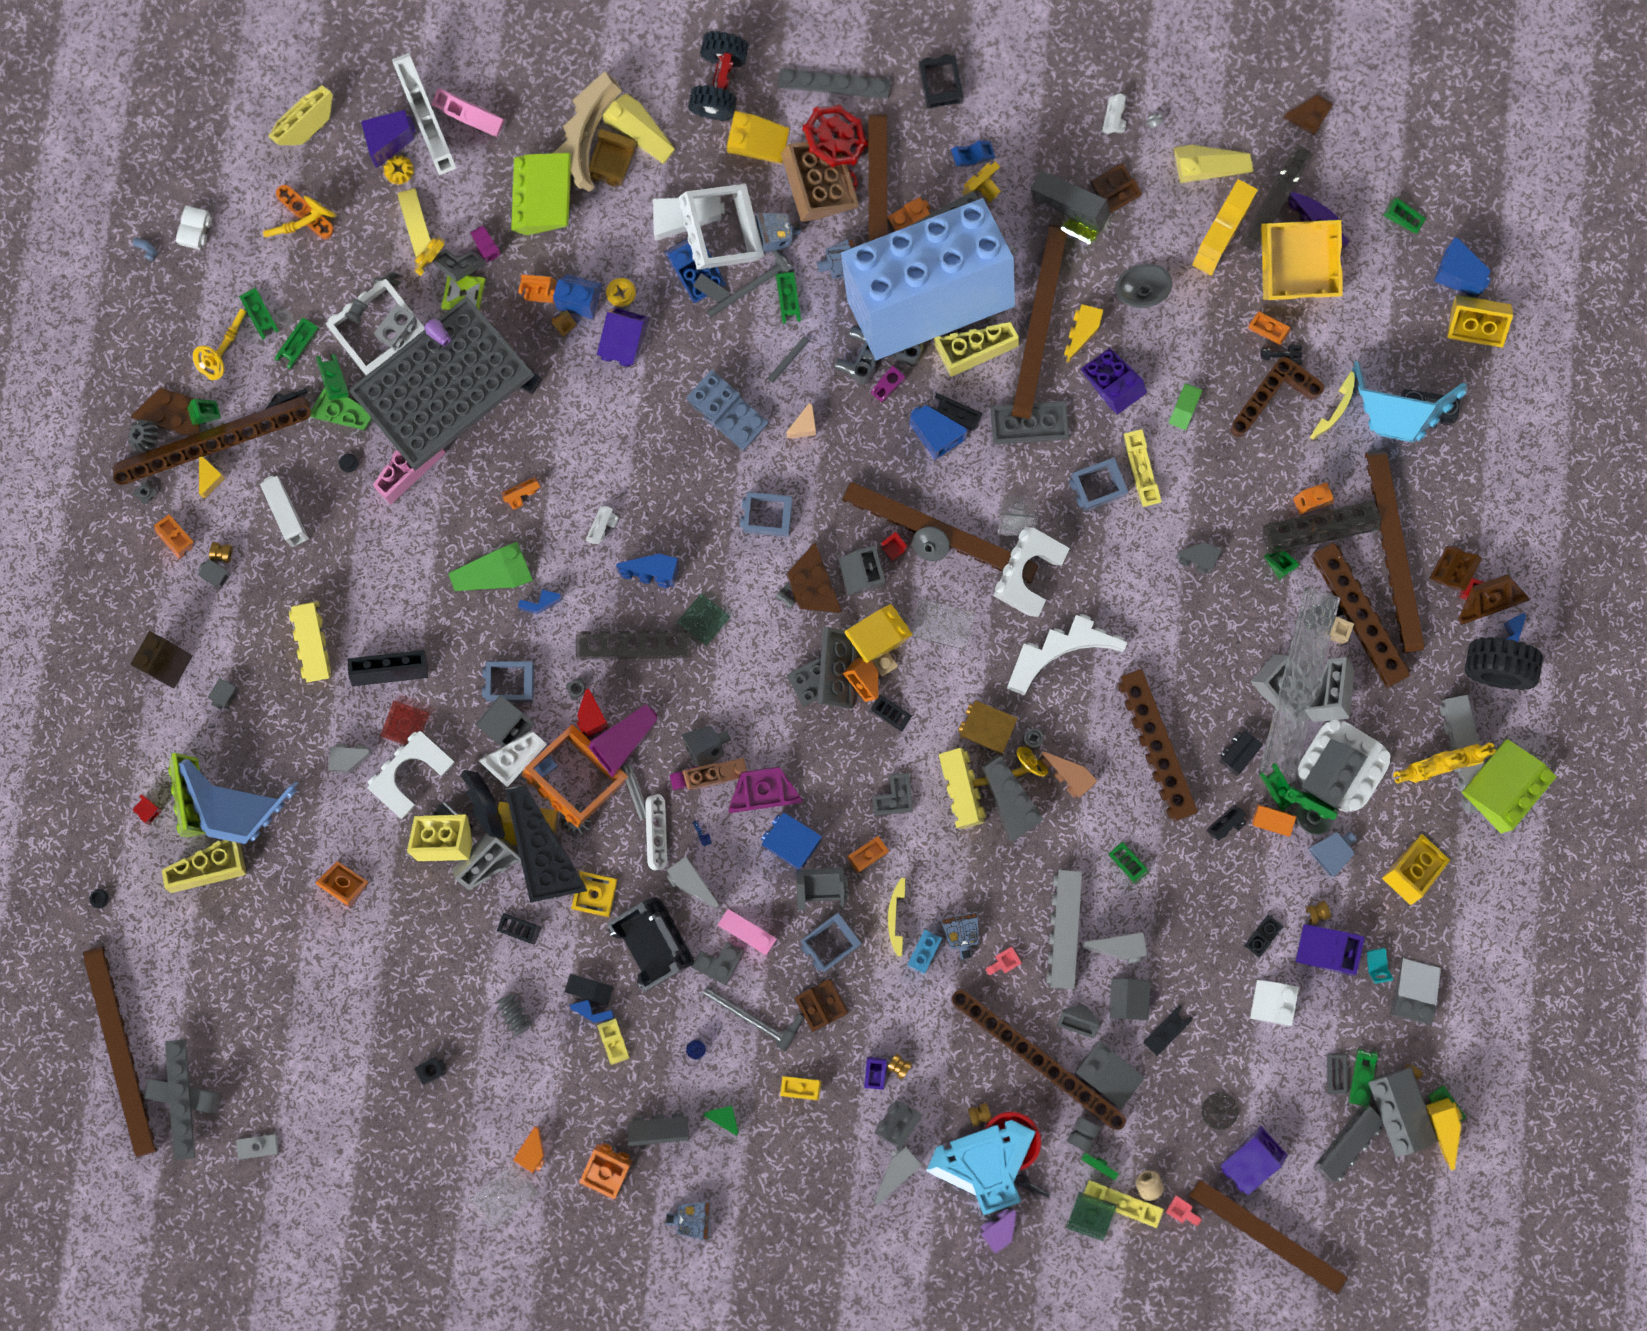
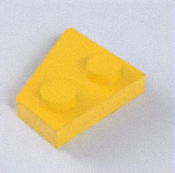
[414,236,445,276]

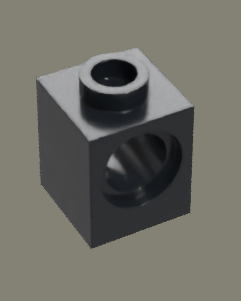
[414,1057,447,1086]

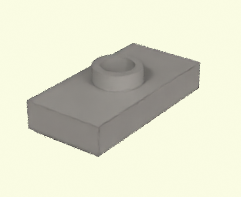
[236,1134,278,1160]

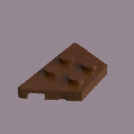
[131,388,200,436]
[786,543,842,613]
[1458,574,1530,625]

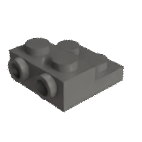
[874,1100,923,1148]

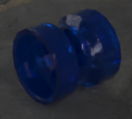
[686,1040,706,1060]

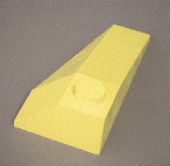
[603,94,675,164]
[1174,145,1253,183]

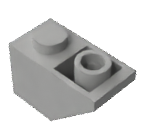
[328,744,372,773]

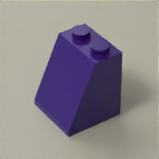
[361,110,416,168]
[597,307,650,367]
[1221,1126,1288,1196]

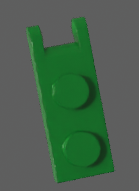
[775,272,801,324]
[239,288,279,340]
[274,317,319,370]
[316,354,348,400]
[1259,763,1293,812]

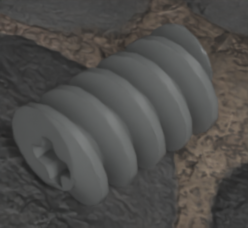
[494,993,532,1038]

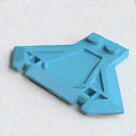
[926,1120,1035,1215]

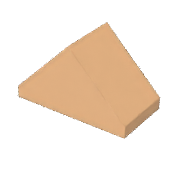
[786,403,816,439]

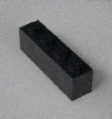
[347,650,429,686]

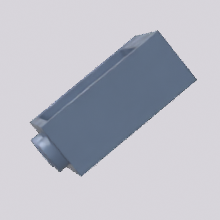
[1069,458,1128,512]
[740,492,793,537]
[482,662,534,702]
[800,913,861,973]

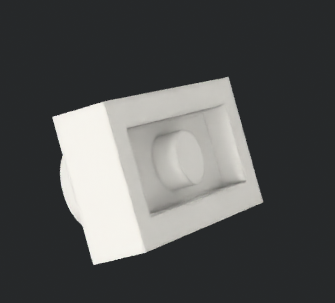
[1102,94,1126,134]
[585,506,619,544]

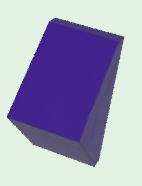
[864,1057,887,1090]

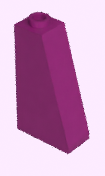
[589,704,658,777]

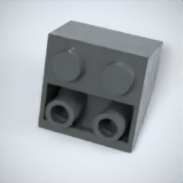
[838,546,885,596]
[475,695,535,747]

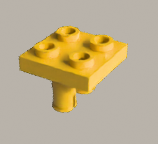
[962,161,1001,203]

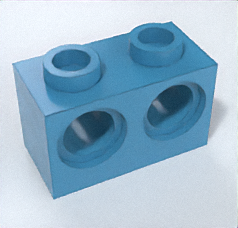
[907,930,942,974]

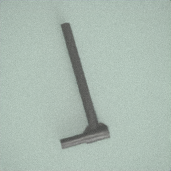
[706,249,794,318]
[702,987,804,1052]

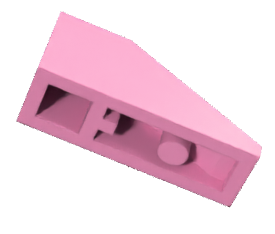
[718,909,777,956]

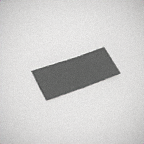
[693,273,730,303]

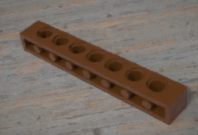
[1311,542,1410,689]
[1117,669,1198,822]

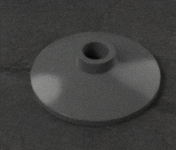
[912,526,950,561]
[1296,804,1333,835]

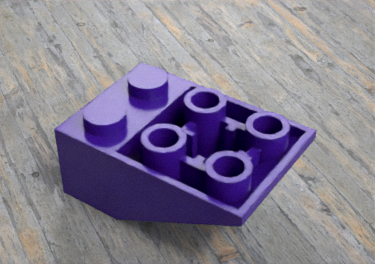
[1080,348,1147,415]
[1295,924,1365,976]

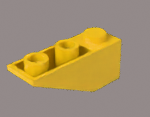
[1064,304,1103,362]

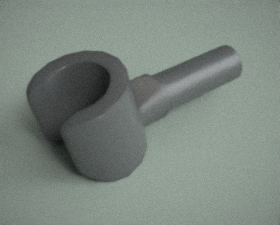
[374,272,401,286]

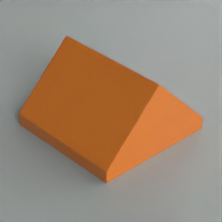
[315,861,369,907]

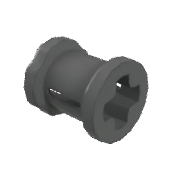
[345,299,368,323]

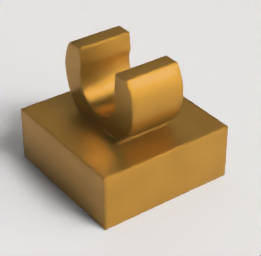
[552,311,577,337]

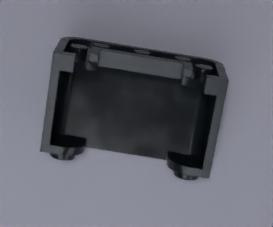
[607,897,694,992]

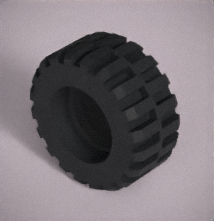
[1465,637,1543,690]

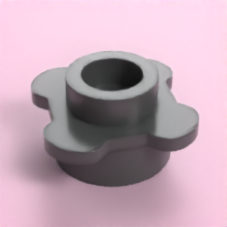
[134,481,157,504]
[566,678,587,700]

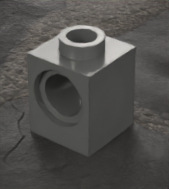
[198,559,230,589]
[208,678,239,710]

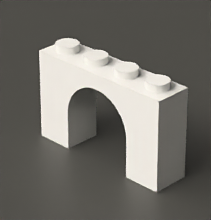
[993,527,1070,617]
[367,731,455,820]

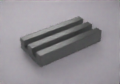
[1326,1054,1348,1094]

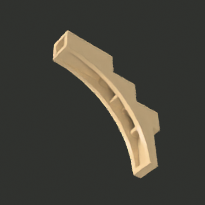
[553,71,622,192]

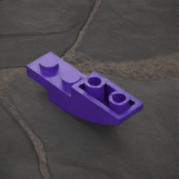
[1287,192,1350,251]

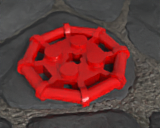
[802,104,868,167]

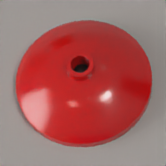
[984,1112,1042,1171]

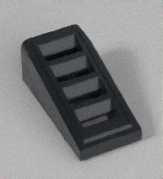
[870,694,912,732]
[497,913,542,945]

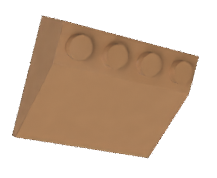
[781,138,859,222]

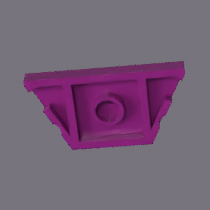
[728,766,803,813]

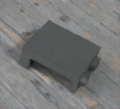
[796,868,848,910]

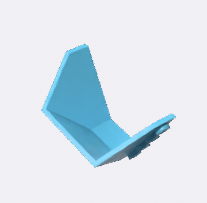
[1352,361,1468,443]

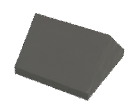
[1110,979,1151,1020]

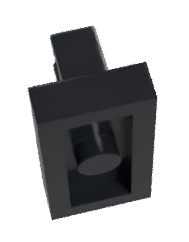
[1206,805,1247,841]

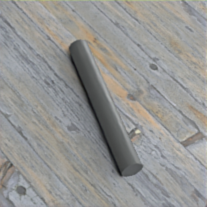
[767,336,809,383]

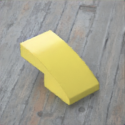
[597,1019,630,1065]

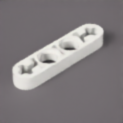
[645,794,667,870]

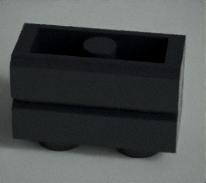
[1219,730,1263,776]

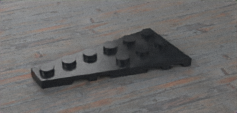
[505,785,588,903]

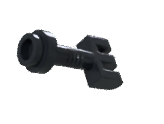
[1260,345,1302,365]

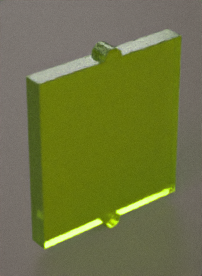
[1061,218,1098,245]

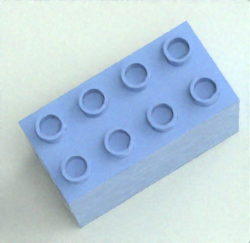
[841,198,1015,360]

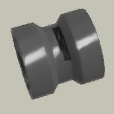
[1023,728,1043,750]

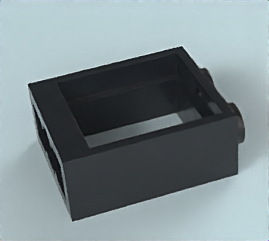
[918,54,963,109]

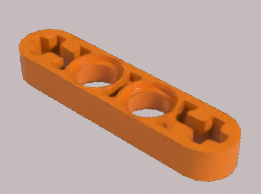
[276,185,334,239]

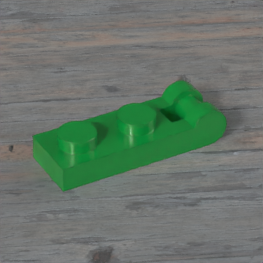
[1348,1048,1378,1106]

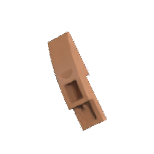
[682,758,747,790]

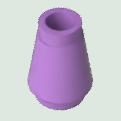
[424,319,452,347]

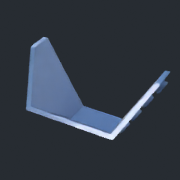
[179,759,298,844]

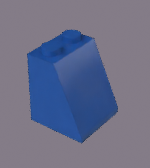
[1434,237,1491,298]
[553,274,603,319]
[909,405,968,460]
[761,812,822,870]

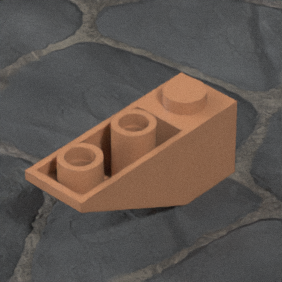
[1040,752,1098,798]

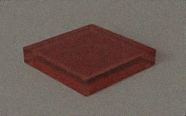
[380,700,430,746]

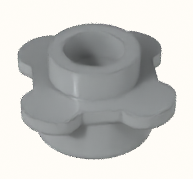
[1145,112,1164,129]

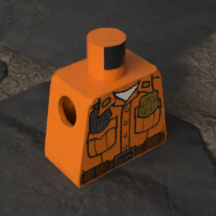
[1293,482,1334,516]

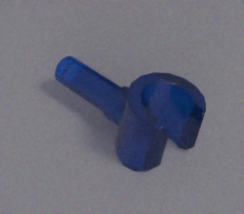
[692,821,712,846]

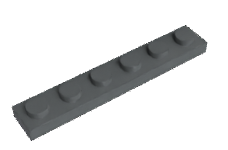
[778,68,890,99]
[165,1039,196,1161]

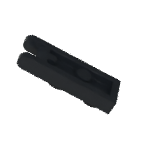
[930,393,983,432]
[1143,1005,1193,1056]

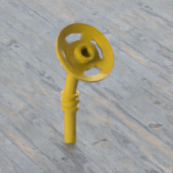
[263,195,337,238]
[193,308,247,380]
[973,746,1048,787]

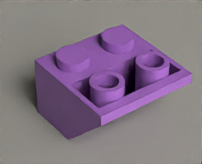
[980,1208,1016,1254]

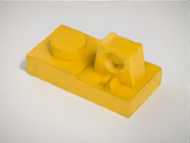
[780,1076,821,1101]

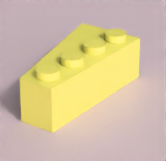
[934,322,1019,377]
[289,601,332,683]

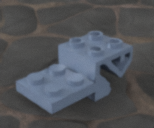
[686,369,769,451]

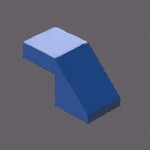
[951,140,996,167]
[518,590,562,614]
[1504,613,1526,642]
[569,1000,614,1023]

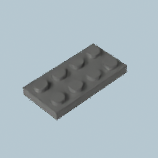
[990,401,1069,445]
[818,627,857,709]

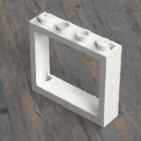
[679,184,764,270]
[326,279,425,376]

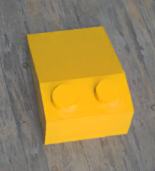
[727,111,790,164]
[844,604,913,663]
[1382,834,1450,905]
[1426,1098,1462,1171]

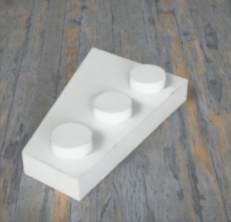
[478,731,547,787]

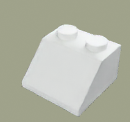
[1250,980,1299,1026]

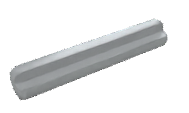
[622,764,646,820]

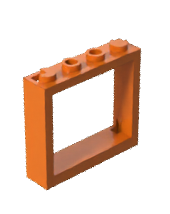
[522,724,628,828]

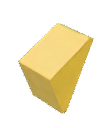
[199,457,225,498]

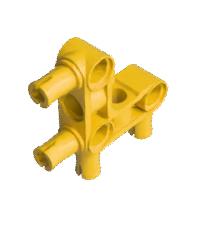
[1393,743,1496,783]

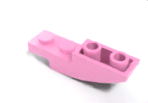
[431,88,505,137]

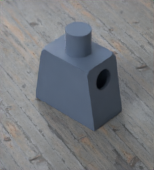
[1307,832,1357,878]

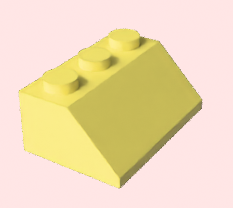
[407,815,473,861]

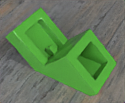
[1169,383,1202,430]

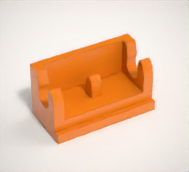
[518,274,558,303]
[154,514,194,560]
[1252,804,1296,837]

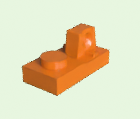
[1248,311,1291,345]
[501,477,540,510]
[847,836,889,873]

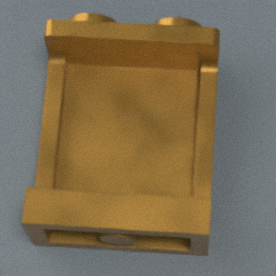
[589,129,636,187]
[958,700,1018,755]

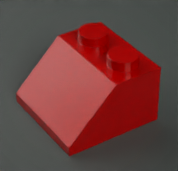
[576,688,609,737]

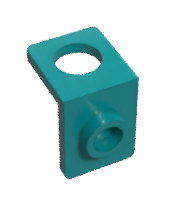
[1366,947,1394,984]

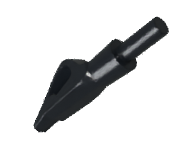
[266,388,308,409]
[1014,1174,1050,1198]

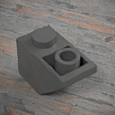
[1176,542,1221,574]

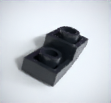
[1244,914,1284,958]

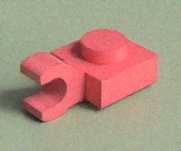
[986,947,1022,976]
[1165,1196,1202,1226]

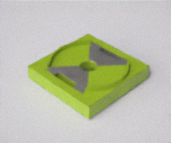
[441,275,486,311]

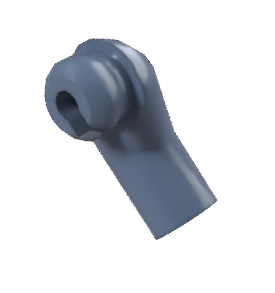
[132,237,157,261]

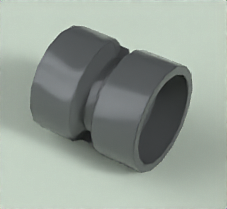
[1066,1117,1101,1153]

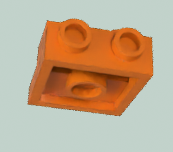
[887,197,930,231]
[579,1143,633,1200]

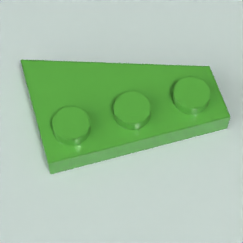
[310,388,373,431]

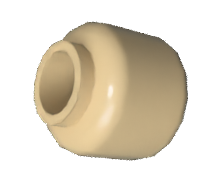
[1136,1170,1164,1200]

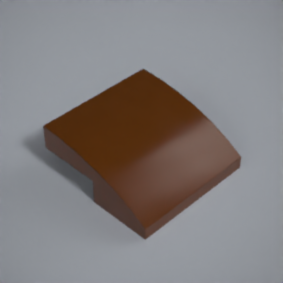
[1090,163,1143,213]
[1429,546,1482,591]
[794,978,849,1032]

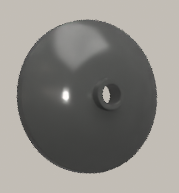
[1116,264,1173,308]

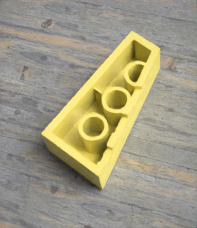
[939,748,986,829]
[162,840,247,893]

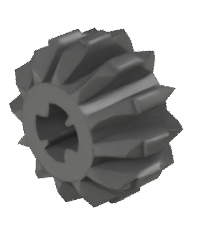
[127,419,159,452]
[559,804,593,837]

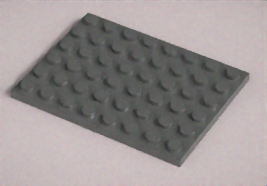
[349,296,534,471]

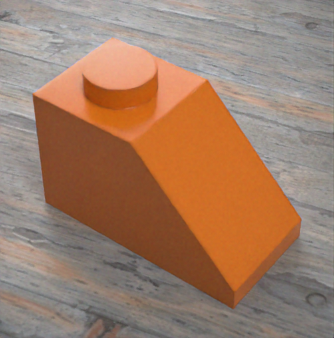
[843,657,878,702]
[513,1126,545,1173]

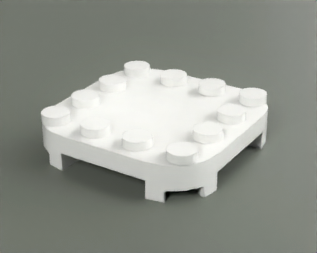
[1296,720,1390,812]

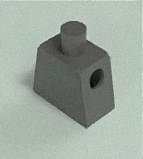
[682,726,731,767]

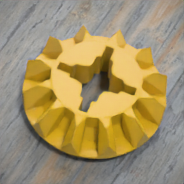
[384,155,414,185]
[606,278,636,308]

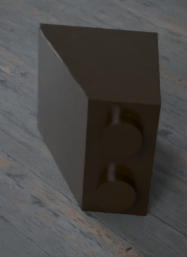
[130,631,193,689]

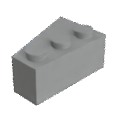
[1305,657,1355,722]
[452,834,521,890]

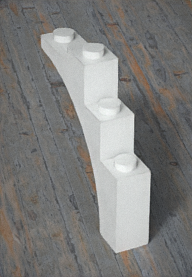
[392,53,456,175]
[1007,614,1127,695]

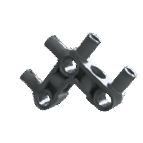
[834,326,923,385]

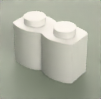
[176,206,212,250]

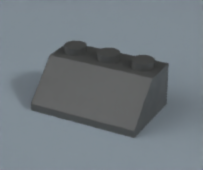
[1301,739,1368,808]
[628,1113,690,1146]

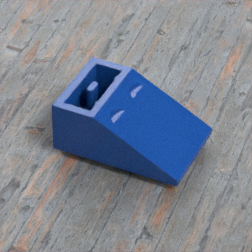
[664,238,726,303]
[616,554,679,589]

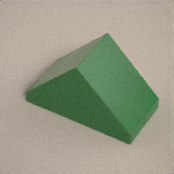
[187,399,221,425]
[1264,546,1300,580]
[703,1105,739,1136]

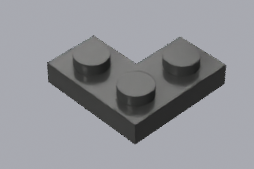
[432,249,485,282]
[873,773,913,816]
[691,942,744,985]

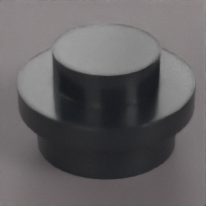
[339,453,358,473]
[89,889,109,909]

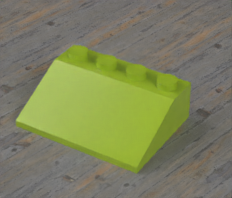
[511,153,571,235]
[1461,739,1557,833]
[168,753,206,838]

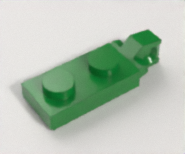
[1284,786,1337,820]

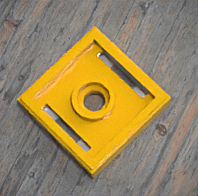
[571,871,618,917]

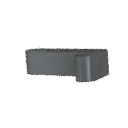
[143,1078,223,1114]

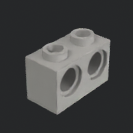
[374,303,417,351]

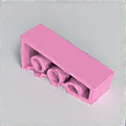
[373,449,445,505]

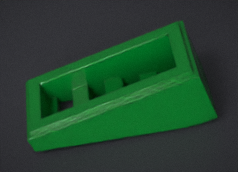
[1383,197,1426,234]
[1108,842,1149,885]

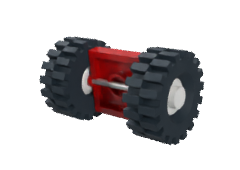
[688,31,749,121]

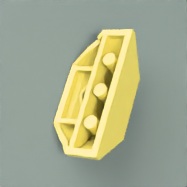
[268,85,333,145]

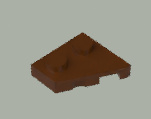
[1283,95,1334,136]

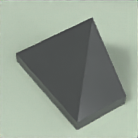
[1057,1004,1100,1039]

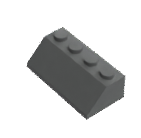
[1369,1067,1439,1158]
[1313,1106,1383,1183]

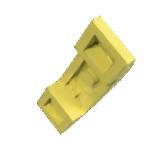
[398,188,431,257]
[1310,371,1355,439]
[1124,429,1162,507]
[888,878,905,957]
[1082,1180,1164,1228]

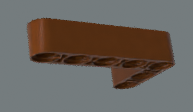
[1230,357,1324,437]

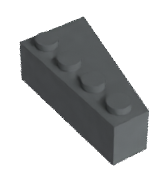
[1030,170,1110,233]
[981,755,1044,842]

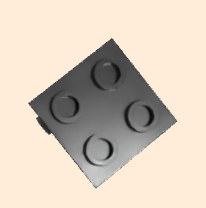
[787,657,821,707]

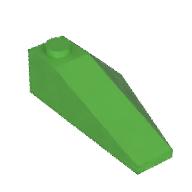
[448,542,533,591]

